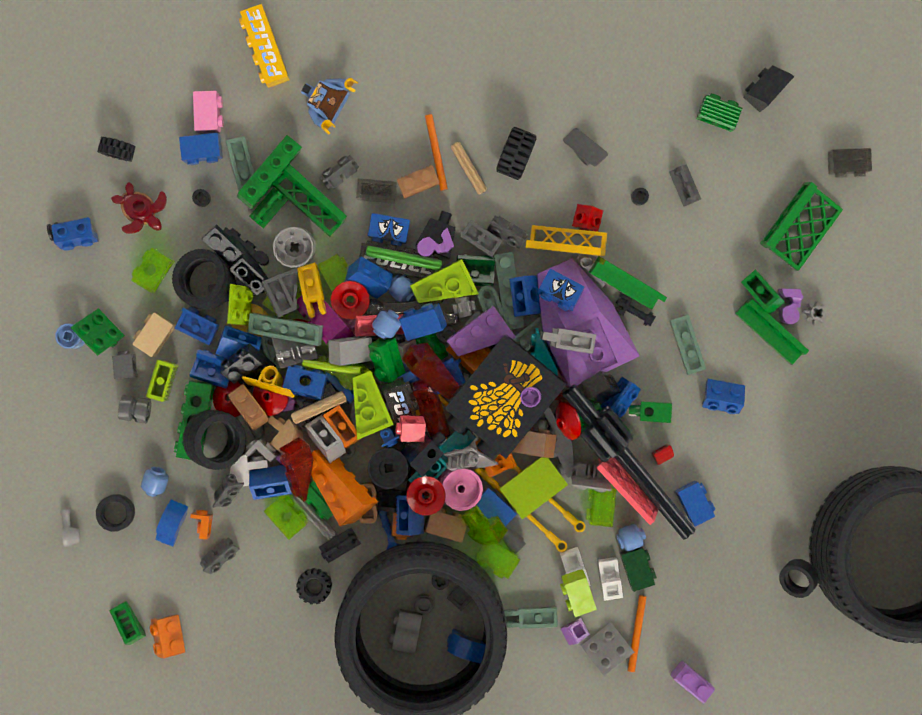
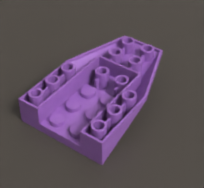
[537,258,640,388]

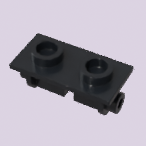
[319,527,361,563]

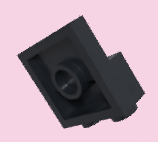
[220,343,276,389]

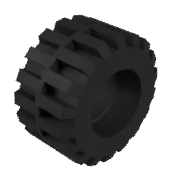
[496,127,537,180]

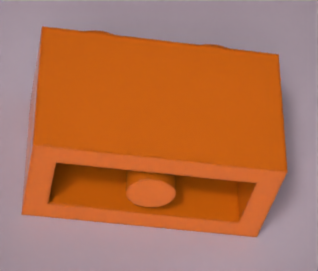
[323,405,360,450]

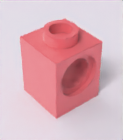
[396,416,426,442]

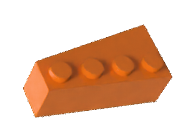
[303,449,378,526]

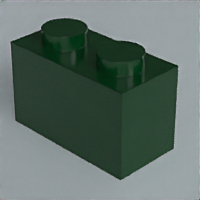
[619,547,657,592]

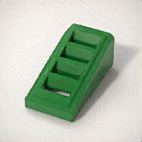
[109,601,146,645]

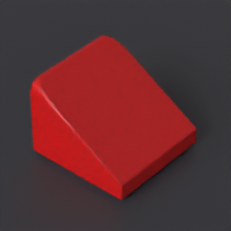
[651,444,674,465]

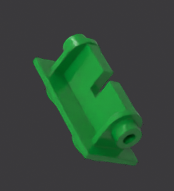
[249,187,288,229]

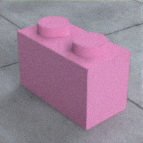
[193,91,224,133]

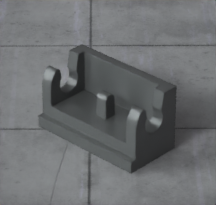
[460,220,503,257]

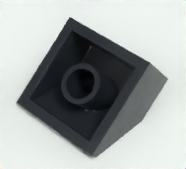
[743,65,795,112]

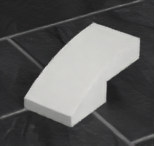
[560,547,591,586]
[598,557,623,601]

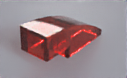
[413,378,450,437]

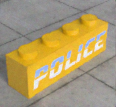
[239,4,290,88]

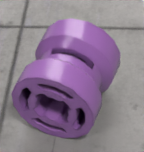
[520,387,541,407]

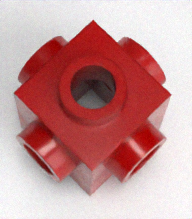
[572,204,604,232]

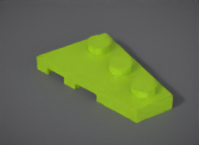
[410,259,479,303]
[353,370,394,440]

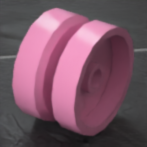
[437,468,483,511]

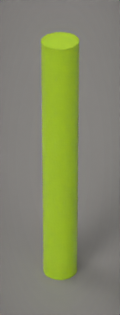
[302,359,361,375]

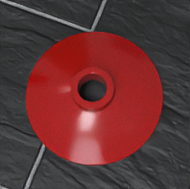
[331,281,370,319]
[252,377,289,416]
[213,381,249,417]
[556,402,581,440]
[406,476,446,516]

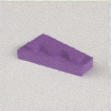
[446,306,516,356]

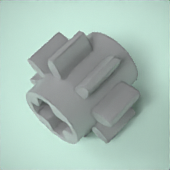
[452,296,476,318]
[803,301,829,325]

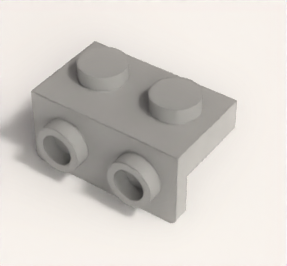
[245,438,280,462]

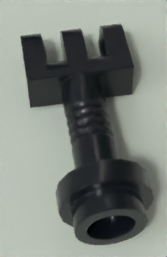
[614,293,656,326]

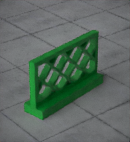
[760,182,843,271]

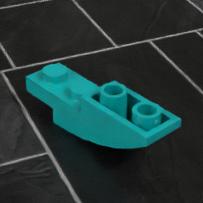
[408,430,476,483]

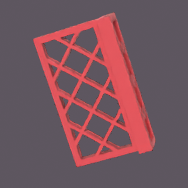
[597,457,658,525]

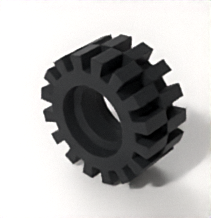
[97,136,136,162]
[296,568,332,605]

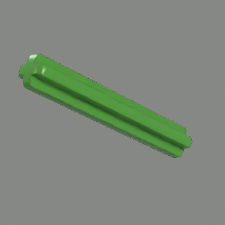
[366,246,442,271]

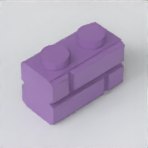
[670,660,715,704]

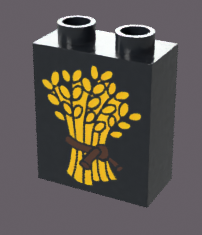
[445,335,567,461]

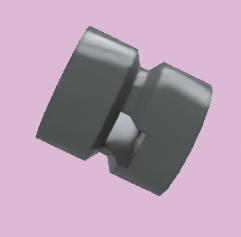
[118,395,151,424]

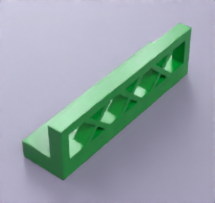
[273,164,347,237]
[589,256,667,310]
[735,299,809,365]

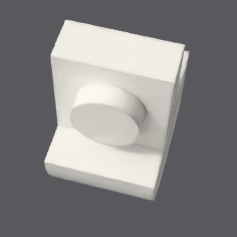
[230,455,270,486]

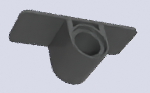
[563,128,608,167]

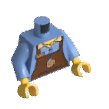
[301,78,358,134]

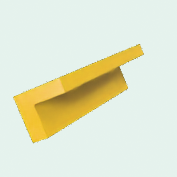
[526,225,607,256]

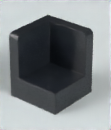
[377,490,407,512]

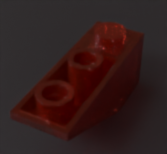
[402,343,459,399]
[279,437,314,502]

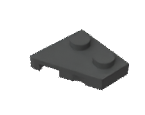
[262,268,298,318]

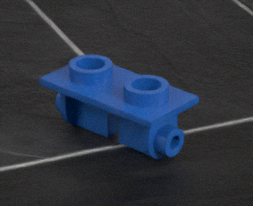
[380,427,399,448]

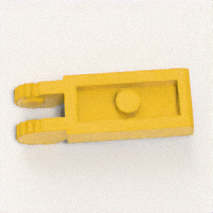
[297,262,326,318]

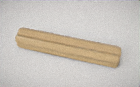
[451,142,487,195]
[291,391,347,424]

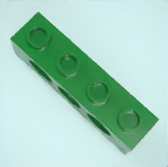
[237,135,302,209]
[174,381,215,460]

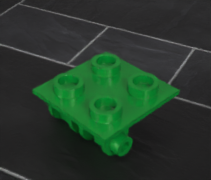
[71,308,125,356]

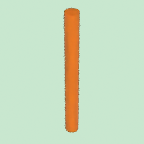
[425,114,448,191]
[627,595,647,672]

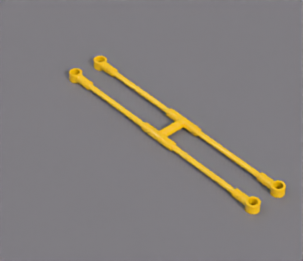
[401,379,586,552]

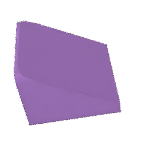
[561,618,590,645]

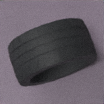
[172,249,235,309]
[183,410,246,470]

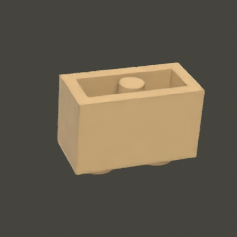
[132,312,176,357]

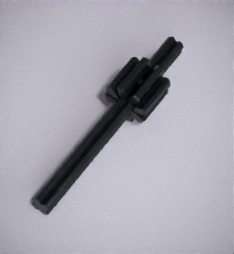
[562,384,696,540]

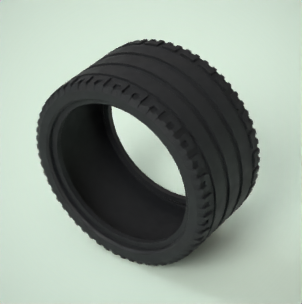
[809,466,922,644]
[334,541,507,715]

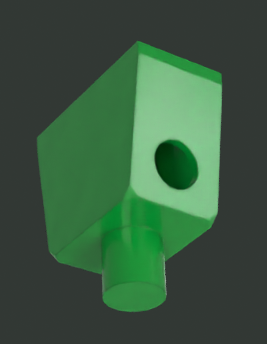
[629,401,672,423]

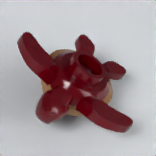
[111,182,167,234]

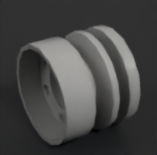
[273,227,316,268]

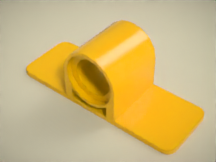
[242,366,295,398]

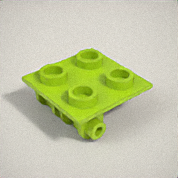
[227,284,253,326]

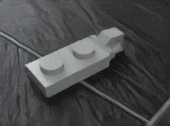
[540,328,596,354]

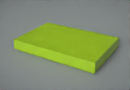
[499,457,568,520]

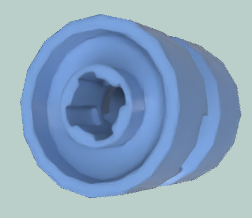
[55,324,85,349]

